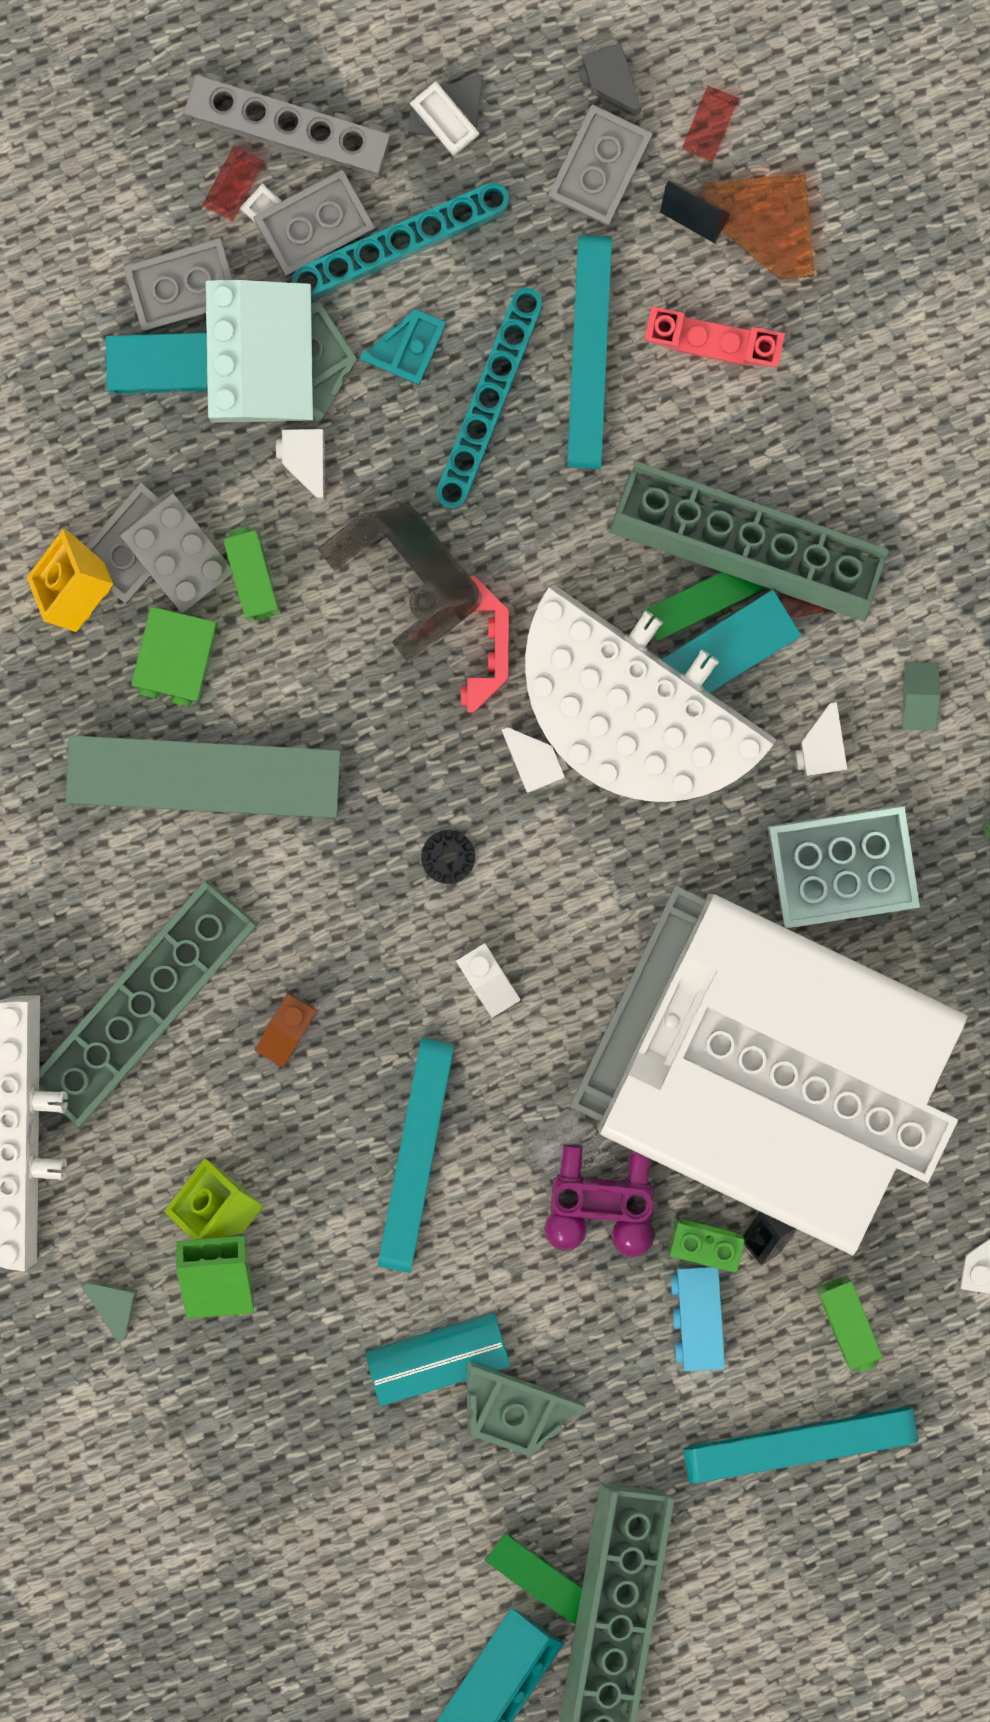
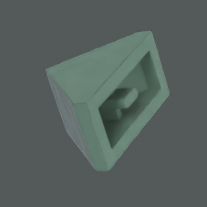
[902,662,941,731]
[82,1280,137,1344]

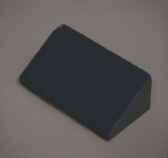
[660,180,731,244]
[743,1211,797,1265]

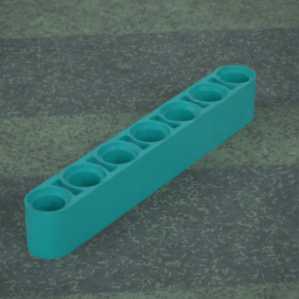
[292,182,509,300]
[567,235,612,469]
[437,287,542,511]
[377,1037,455,1273]
[683,1407,919,1483]

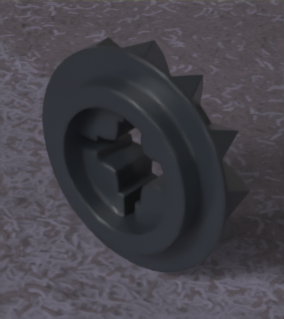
[421,830,475,884]

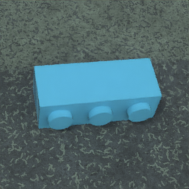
[670,1265,725,1371]

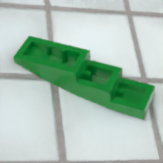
[641,572,767,643]
[485,1532,583,1625]

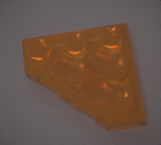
[704,174,814,280]

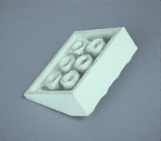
[206,280,313,423]
[767,805,920,928]

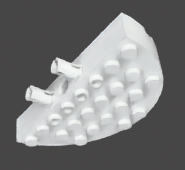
[525,585,777,802]
[0,995,68,1271]

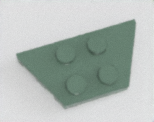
[311,302,357,423]
[467,1361,586,1456]

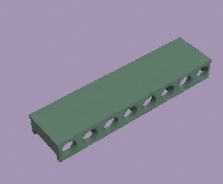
[609,461,889,622]
[65,735,341,819]
[39,880,259,1128]
[559,1483,675,1722]

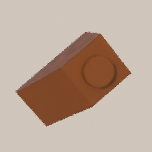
[254,993,318,1068]

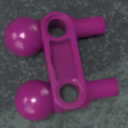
[544,1144,655,1257]

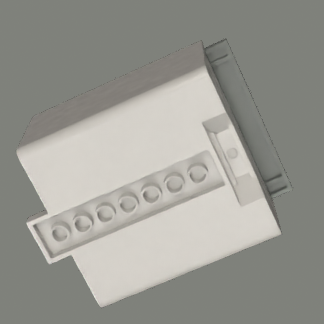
[570,885,968,1256]

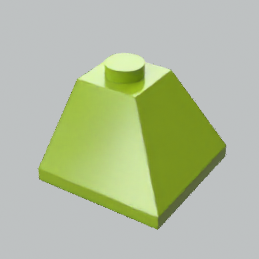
[164,1158,263,1240]

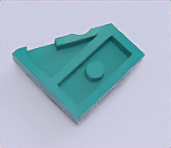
[359,309,447,386]

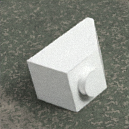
[276,429,325,500]
[795,702,847,777]
[502,727,568,793]
[456,943,521,1018]

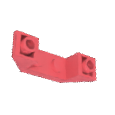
[644,306,785,368]
[461,576,509,713]

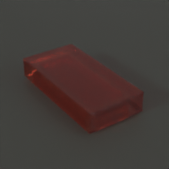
[682,85,739,162]
[203,146,264,222]

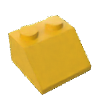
[26,529,113,632]

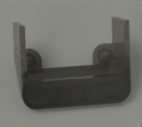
[317,506,482,664]

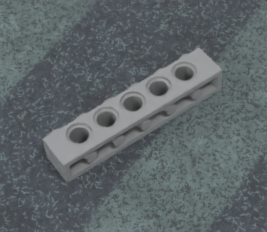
[184,73,391,179]

